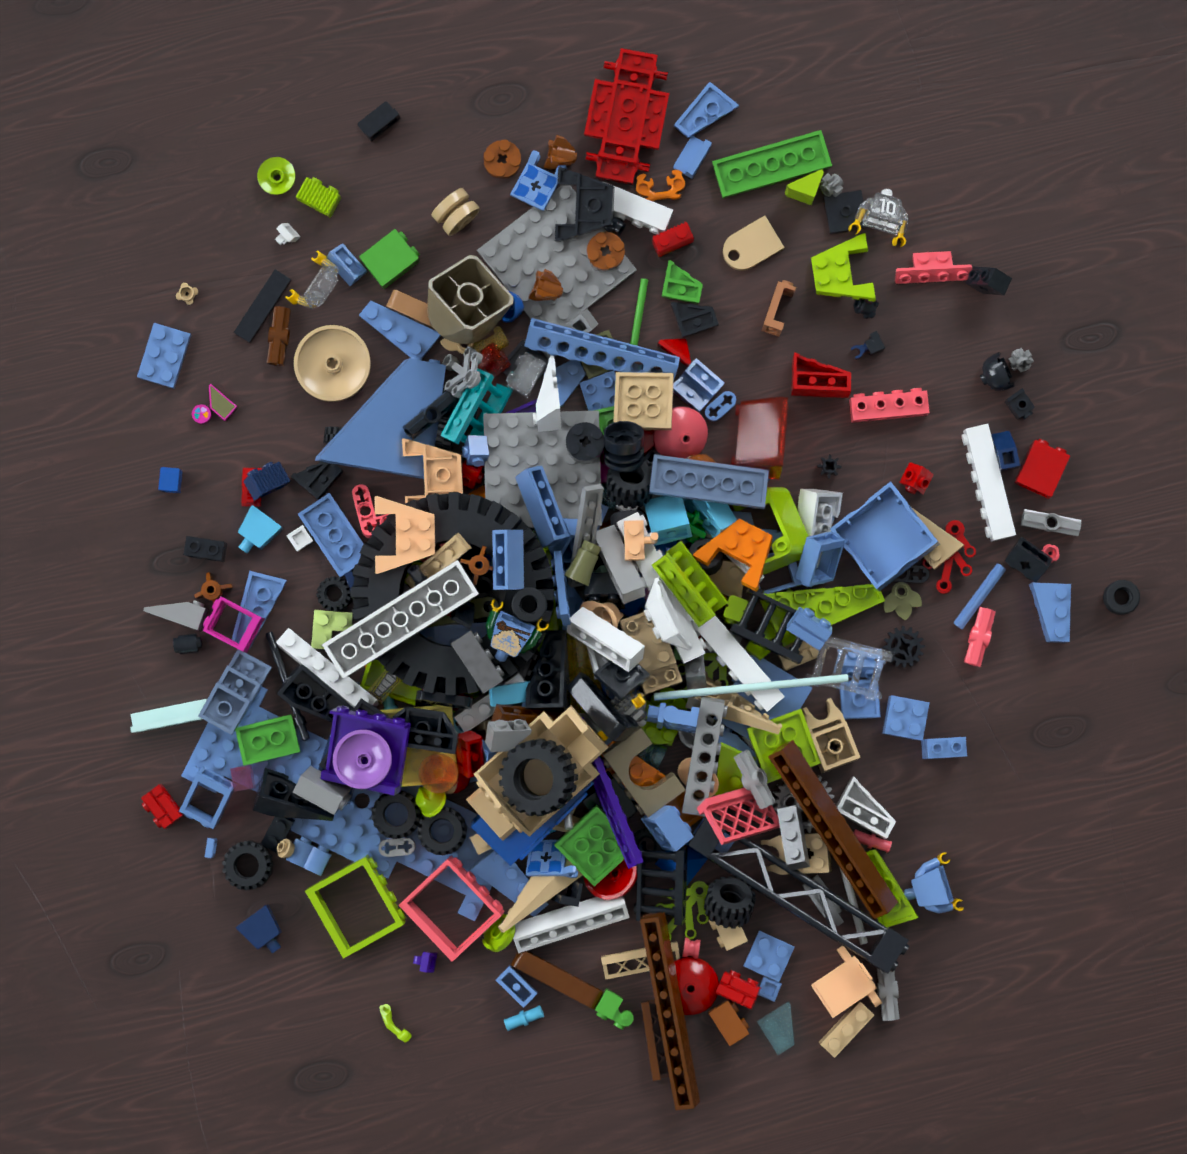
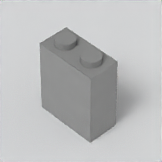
[293,766,351,814]

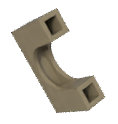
[602,725,685,817]

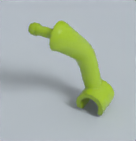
[379,1004,412,1043]

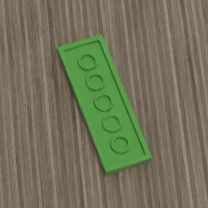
[712,130,832,199]

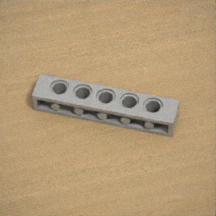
[682,696,728,817]

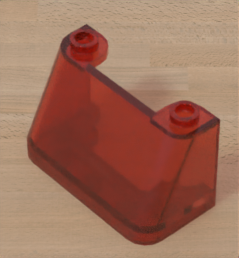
[731,396,788,480]

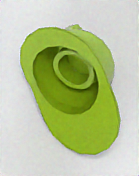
[415,784,446,817]

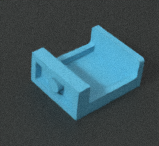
[644,496,692,546]

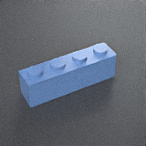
[515,465,570,548]

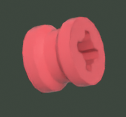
[682,938,701,959]

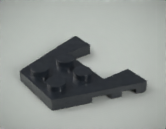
[555,167,615,242]

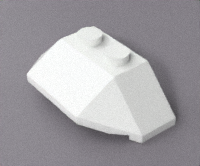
[644,577,693,650]

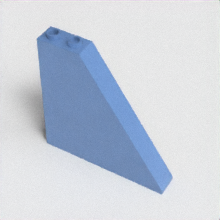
[315,356,446,479]

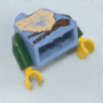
[486,599,549,662]

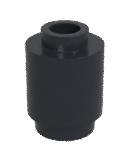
[173,633,202,655]

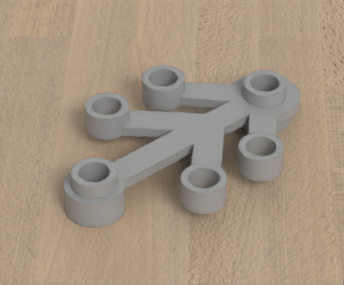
[442,346,483,398]

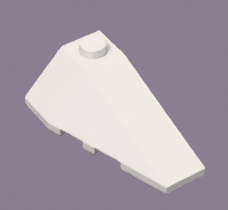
[533,356,561,432]
[798,489,843,568]

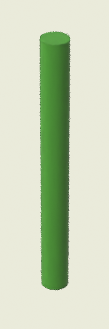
[630,279,648,346]

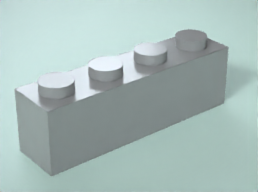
[595,525,647,604]

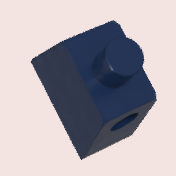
[236,905,282,954]

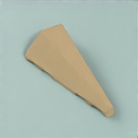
[685,671,782,734]
[498,858,583,932]

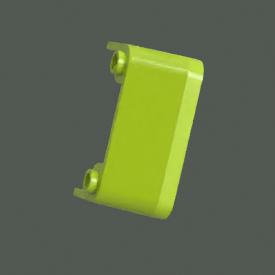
[733,487,808,575]

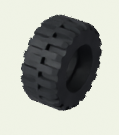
[499,739,578,817]

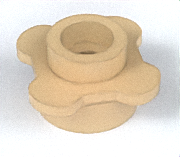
[176,283,198,305]

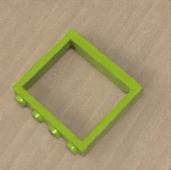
[305,855,406,958]

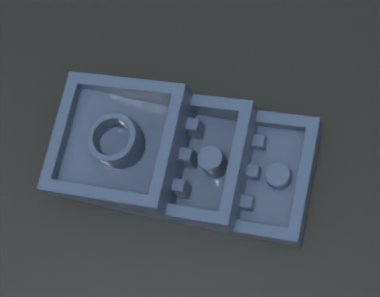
[198,649,272,735]

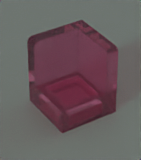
[230,765,256,791]

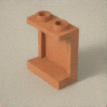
[761,280,796,337]

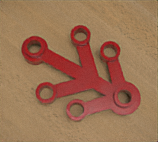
[923,520,976,594]

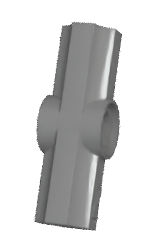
[1021,509,1081,536]
[733,750,776,809]
[877,969,900,1021]

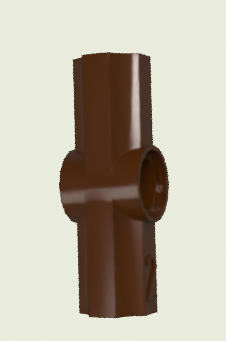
[267,306,291,366]

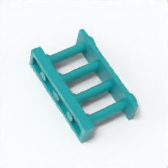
[440,368,513,449]

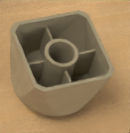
[427,255,514,344]

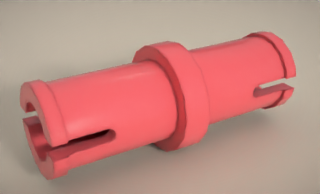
[853,829,892,853]

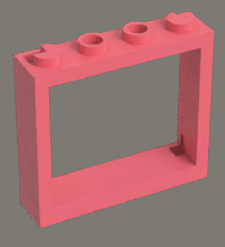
[399,855,505,961]

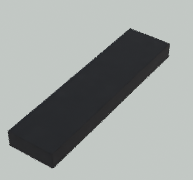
[233,269,291,343]

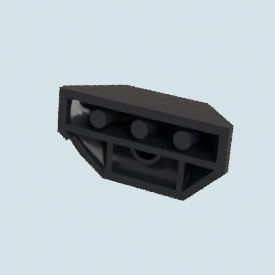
[390,707,459,754]

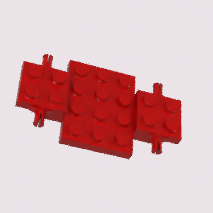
[584,48,669,185]

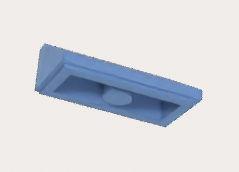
[327,243,367,286]

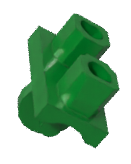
[686,510,707,543]

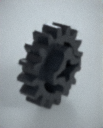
[882,626,925,668]

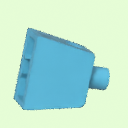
[238,505,283,553]

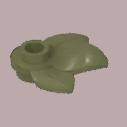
[883,582,922,620]

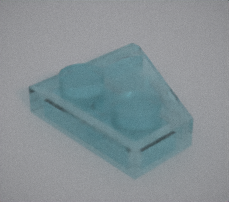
[757,1002,794,1055]

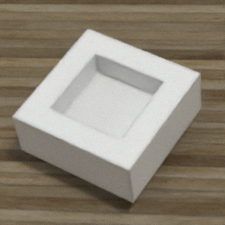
[286,525,314,552]

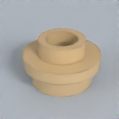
[277,839,295,858]

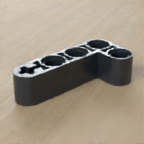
[567,672,638,741]

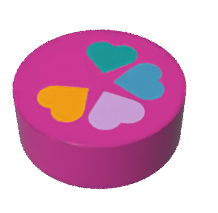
[192,404,212,424]

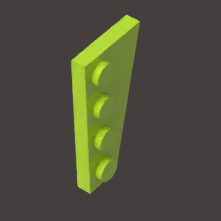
[866,849,918,927]

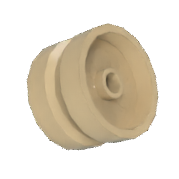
[431,188,480,236]

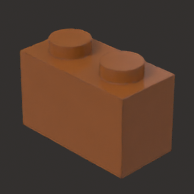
[708,999,750,1046]

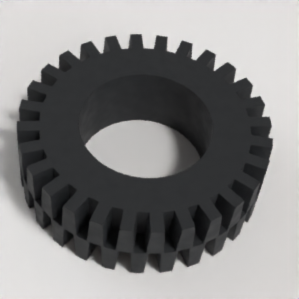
[351,492,554,695]

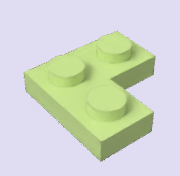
[311,610,353,649]

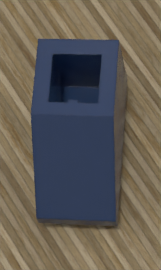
[991,431,1020,471]

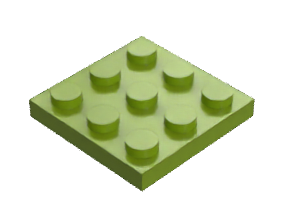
[746,708,821,783]

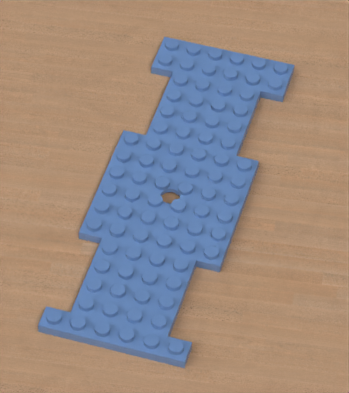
[181,687,493,921]

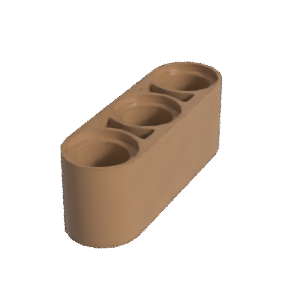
[386,290,435,330]

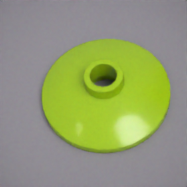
[257,157,295,195]

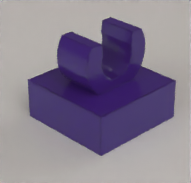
[413,952,437,973]

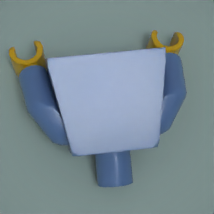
[904,852,964,913]

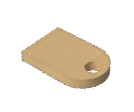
[723,216,784,271]

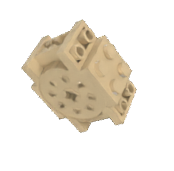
[620,612,682,695]

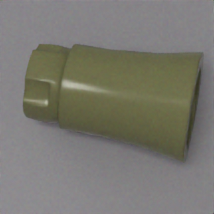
[564,540,601,586]

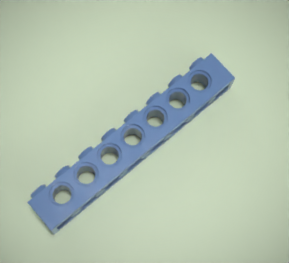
[524,318,680,379]

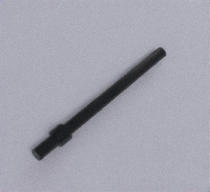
[265,632,310,741]

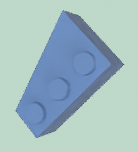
[1029,583,1071,643]

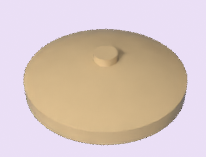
[294,325,371,402]

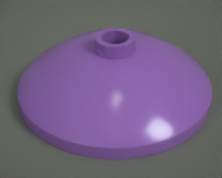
[333,730,392,789]

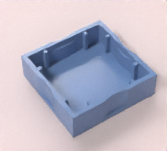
[830,481,940,591]

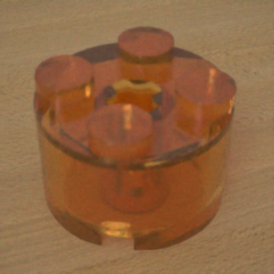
[419,754,459,793]

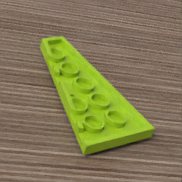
[759,584,885,647]

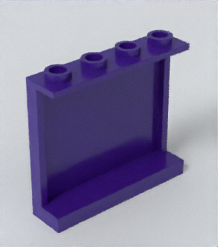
[320,706,411,795]

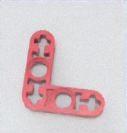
[352,484,389,538]

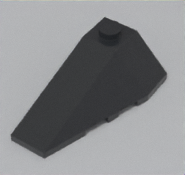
[277,664,354,722]

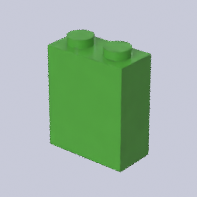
[359,229,420,289]

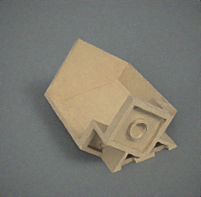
[466,705,608,841]

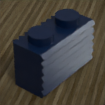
[243,461,291,500]

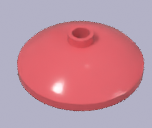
[653,407,708,459]

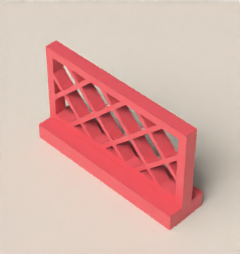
[696,788,780,845]

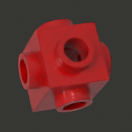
[462,459,485,489]
[900,462,934,495]

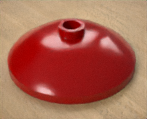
[584,860,638,900]
[674,957,719,1015]

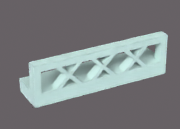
[130,699,207,733]

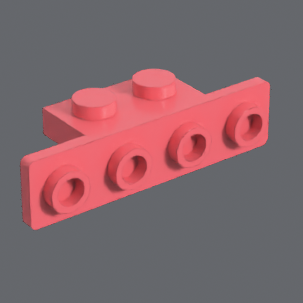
[895,251,972,284]

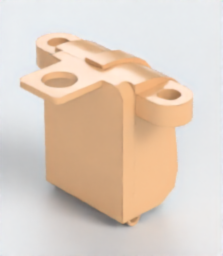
[811,946,882,1018]

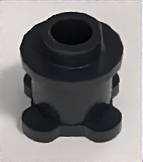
[853,298,879,319]

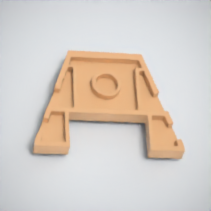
[402,438,463,503]
[375,496,435,574]

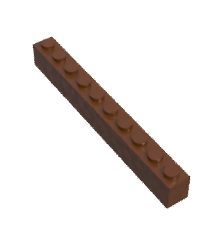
[768,740,898,919]
[640,912,700,1110]

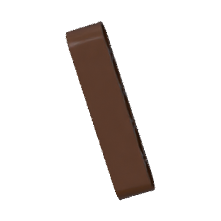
[511,951,603,1009]

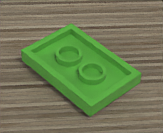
[235,714,301,766]

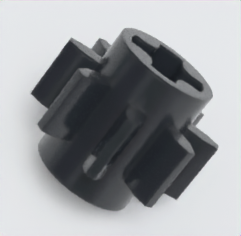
[817,454,842,479]

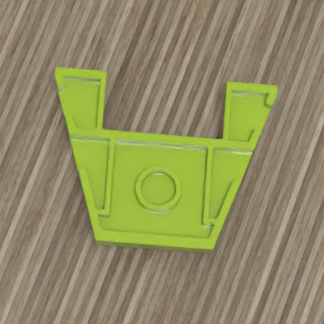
[811,233,876,302]

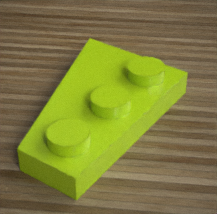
[715,742,756,796]

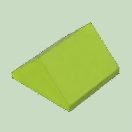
[785,169,824,205]

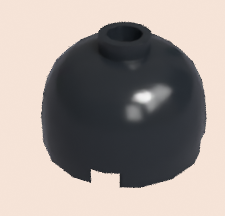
[980,352,1015,391]

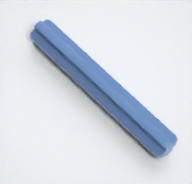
[954,564,1006,629]

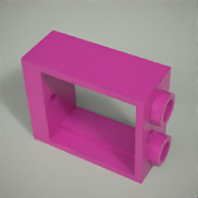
[203,596,264,653]

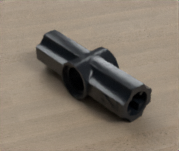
[403,391,456,440]

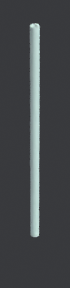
[654,674,848,701]

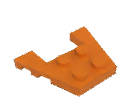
[693,518,773,592]

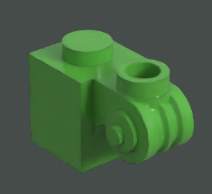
[595,988,634,1030]

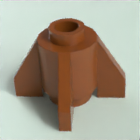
[544,135,577,170]
[528,269,563,301]
[460,546,493,585]
[194,572,233,604]

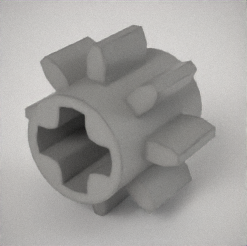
[820,173,843,197]
[1008,348,1034,372]

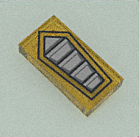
[367,670,402,704]

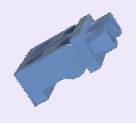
[647,703,699,733]

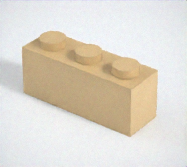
[819,1001,874,1058]

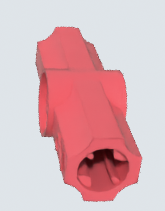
[964,607,996,667]

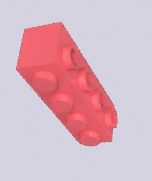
[849,388,929,423]

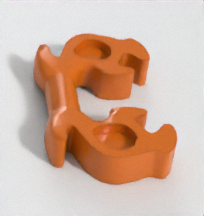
[636,170,685,202]

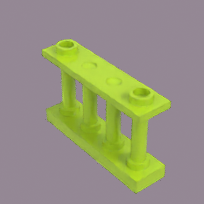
[652,541,728,627]

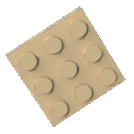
[614,372,674,430]

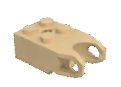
[802,698,860,774]
[761,833,832,875]

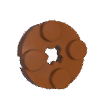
[484,140,521,179]
[587,232,625,271]

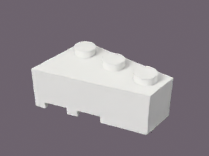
[836,776,896,839]

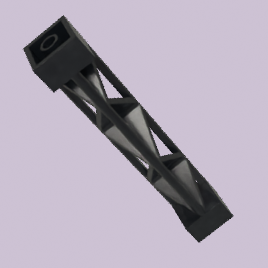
[688,814,909,974]

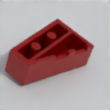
[791,352,851,398]

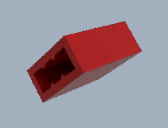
[1014,439,1070,499]

